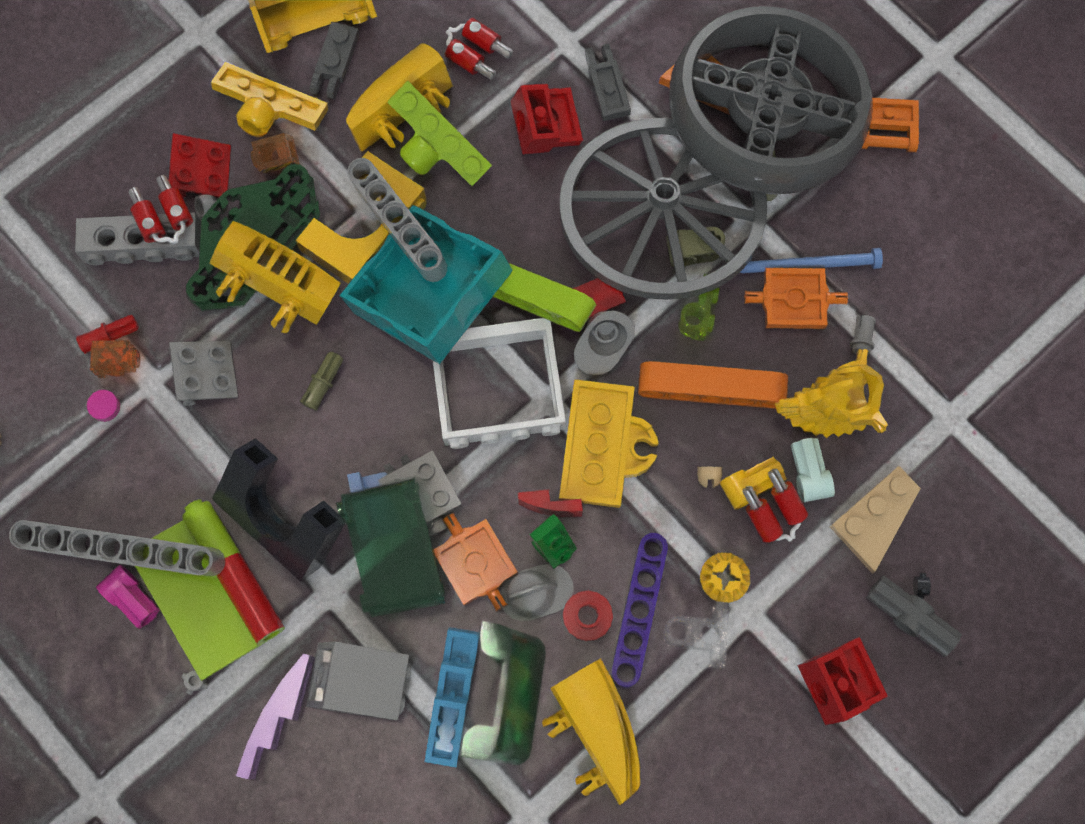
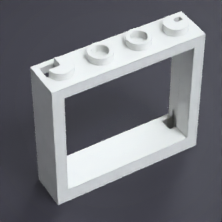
[433,318,566,449]

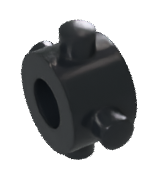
[913,572,931,599]

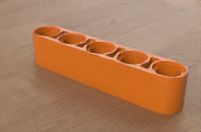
[638,361,788,408]

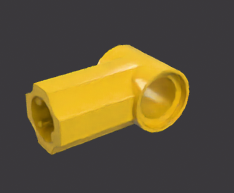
[720,456,787,510]

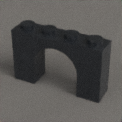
[212,438,347,582]

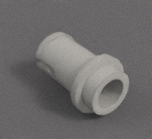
[850,315,876,355]

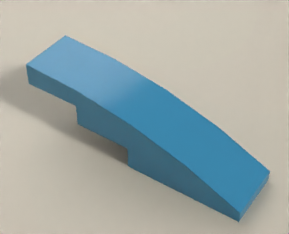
[425,627,480,767]

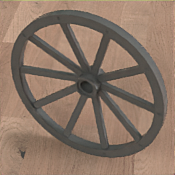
[560,118,767,300]

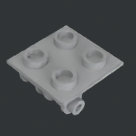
[169,341,238,406]
[378,450,461,534]

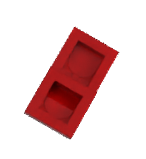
[518,489,583,517]

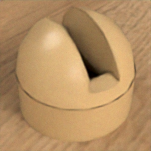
[697,467,722,488]

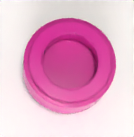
[87,390,120,422]

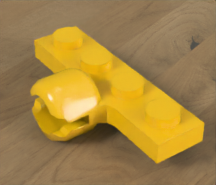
[211,62,328,137]

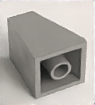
[306,642,411,720]

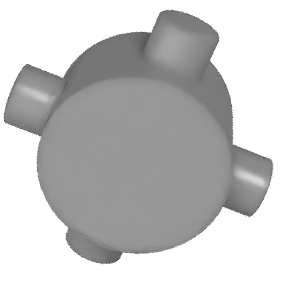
[181,671,209,695]

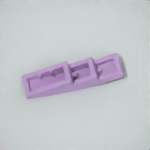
[236,654,315,779]

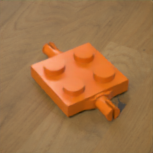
[744,268,848,329]
[432,513,518,612]

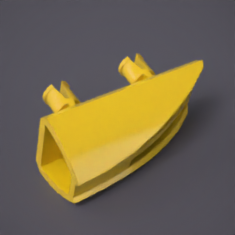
[346,43,453,152]
[542,658,640,805]

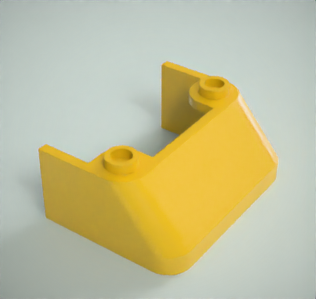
[248,0,377,53]

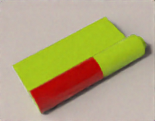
[135,499,285,681]

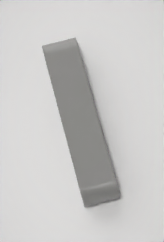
[347,158,447,282]

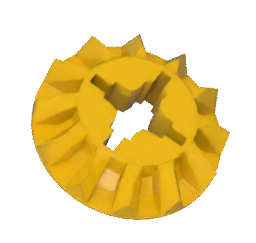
[700,553,750,603]

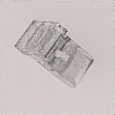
[662,601,729,670]

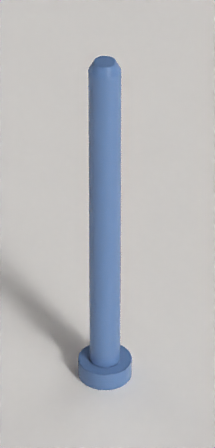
[740,248,883,274]

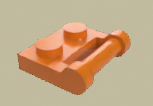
[861,98,919,153]

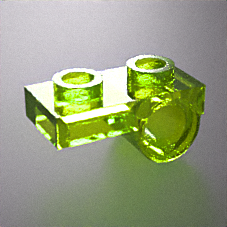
[678,274,720,341]

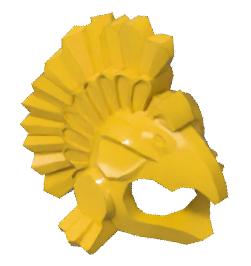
[775,349,888,438]

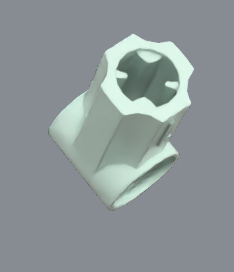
[791,438,835,502]

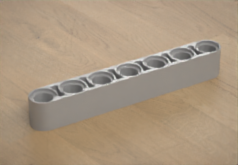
[9,520,225,576]

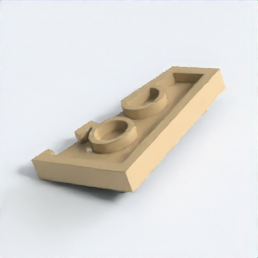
[830,466,921,574]

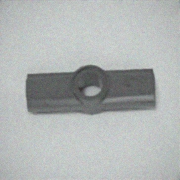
[866,575,962,657]

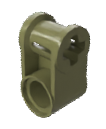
[666,227,725,267]

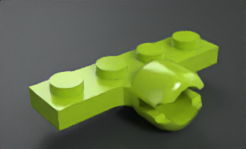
[387,81,492,186]

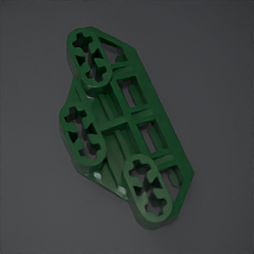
[186,164,320,311]

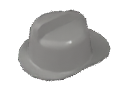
[574,310,635,376]
[500,564,574,621]

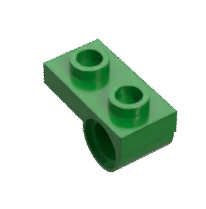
[529,514,577,569]

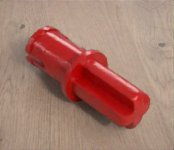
[76,315,139,354]

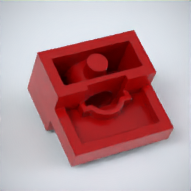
[510,84,583,154]
[797,637,888,725]

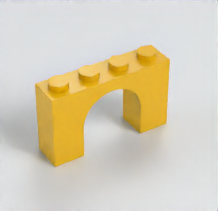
[296,151,427,284]

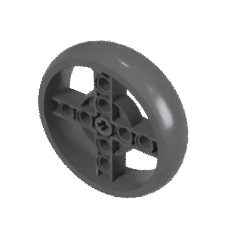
[669,6,873,194]

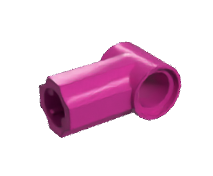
[96,564,160,629]

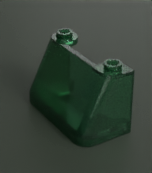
[336,475,446,618]
[460,621,546,765]

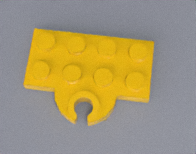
[559,379,659,508]

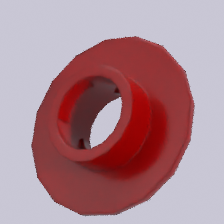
[563,590,613,641]

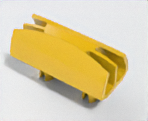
[209,221,341,333]

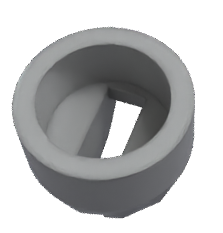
[194,194,219,219]

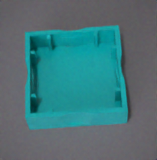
[339,205,513,365]

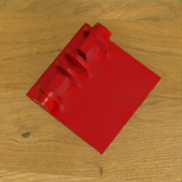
[168,133,231,198]

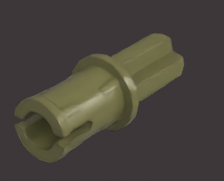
[299,352,343,411]

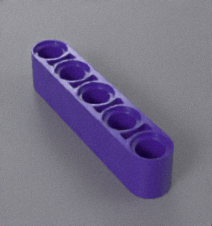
[610,533,668,689]

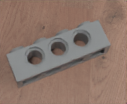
[75,212,201,265]

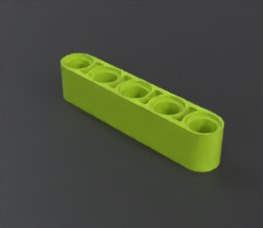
[493,263,596,332]

